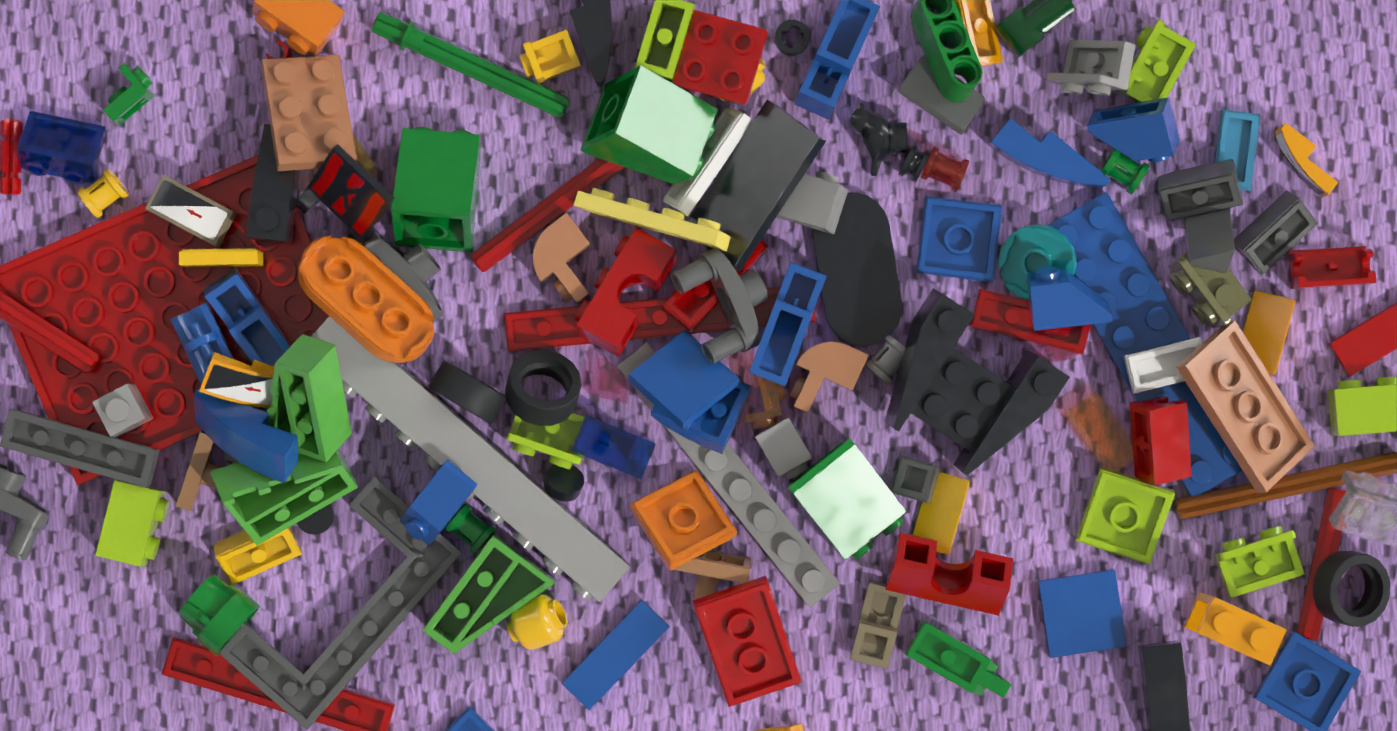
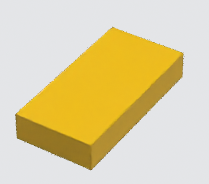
[179,249,263,267]

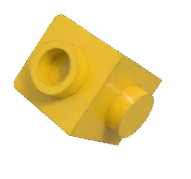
[519,29,581,84]

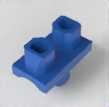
[171,303,234,383]

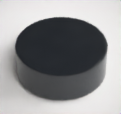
[544,464,584,502]
[297,504,335,535]

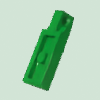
[905,620,1011,698]

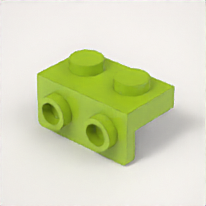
[1117,19,1196,103]
[506,413,596,469]
[1214,525,1305,598]

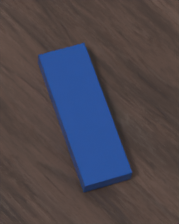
[561,599,670,710]

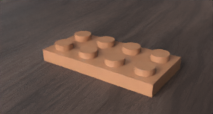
[1176,320,1315,493]

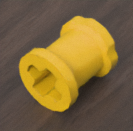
[77,168,129,218]

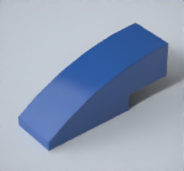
[794,0,880,120]
[988,118,1111,188]
[749,262,827,386]
[204,267,291,367]
[194,389,298,483]

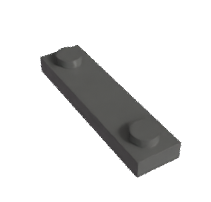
[0,409,160,488]

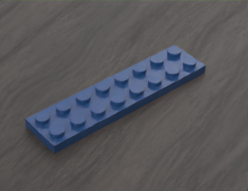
[1047,192,1243,496]

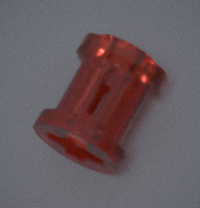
[921,146,969,192]

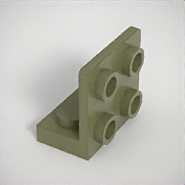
[1168,252,1252,328]

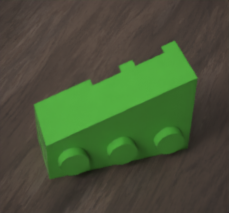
[267,334,352,462]
[210,449,358,545]
[422,535,558,654]

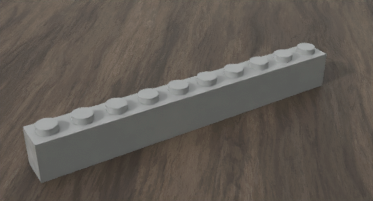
[311,316,630,602]

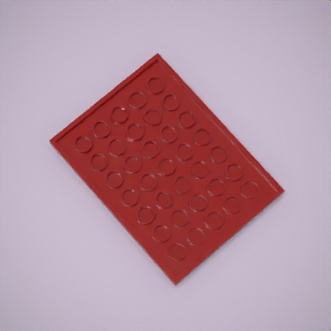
[0,154,329,485]

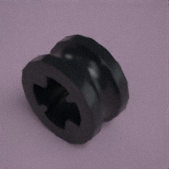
[775,20,810,56]
[898,143,930,183]

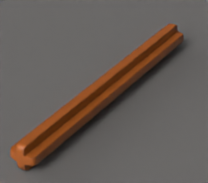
[1175,452,1397,519]

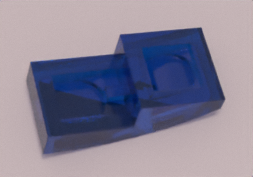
[571,415,656,479]

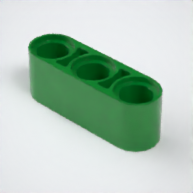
[910,0,983,102]

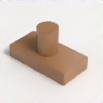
[176,432,222,511]
[673,550,752,599]

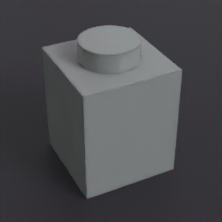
[92,384,154,437]
[755,417,812,480]

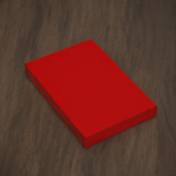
[692,576,802,707]

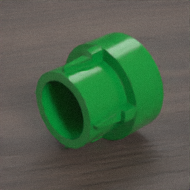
[179,574,260,656]

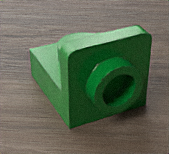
[103,63,155,126]

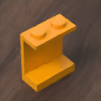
[1183,592,1287,666]

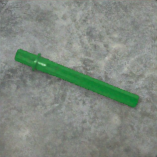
[372,12,569,118]

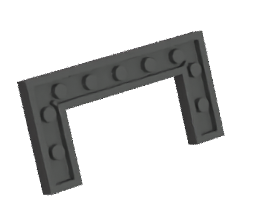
[219,476,462,730]

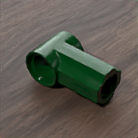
[994,0,1076,58]

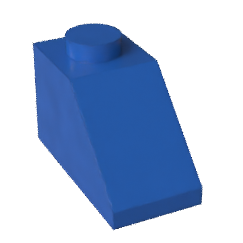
[1087,97,1180,162]
[1027,267,1113,331]
[399,460,478,546]

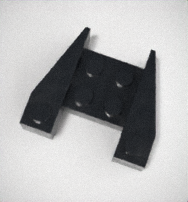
[885,288,1070,476]

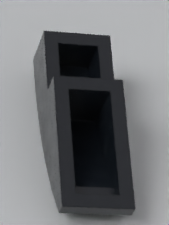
[570,0,613,88]
[1138,640,1190,731]

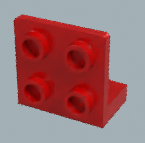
[672,10,768,105]

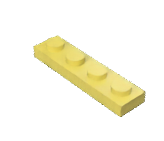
[573,188,731,252]

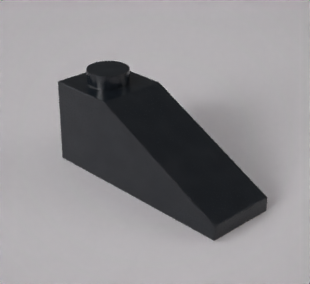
[246,124,300,244]

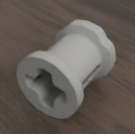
[865,334,905,386]

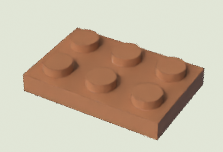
[261,55,357,171]

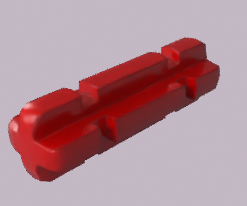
[0,119,23,195]

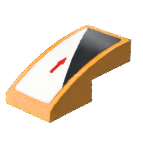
[1275,123,1338,197]
[199,352,274,408]

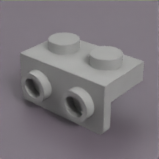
[1047,40,1136,96]

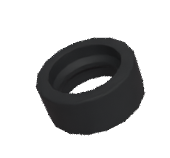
[505,350,582,426]
[429,360,506,423]
[1313,551,1391,627]

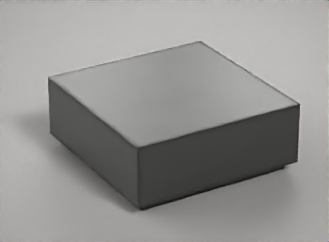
[891,455,940,504]

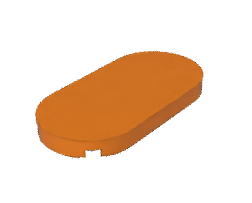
[298,236,435,363]

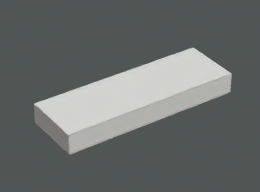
[663,106,753,216]

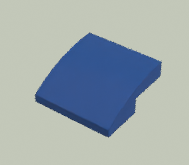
[651,381,751,454]

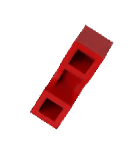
[575,227,677,357]
[885,532,1013,616]

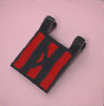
[296,144,395,245]

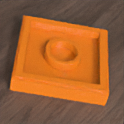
[630,470,737,571]

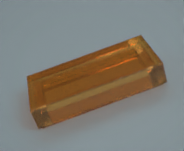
[1064,391,1134,471]

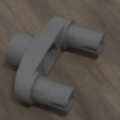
[363,232,443,323]
[670,248,768,364]
[0,464,50,560]

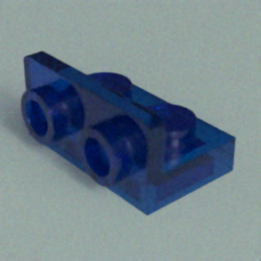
[17,111,107,184]

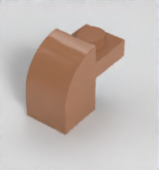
[533,213,592,304]
[790,342,869,413]

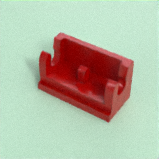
[1288,246,1376,289]
[1130,397,1192,486]

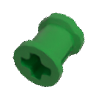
[1100,148,1150,195]
[445,504,497,555]

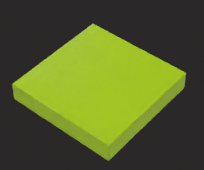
[1075,466,1175,565]

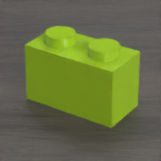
[635,0,696,83]
[1327,376,1397,436]
[95,480,169,567]

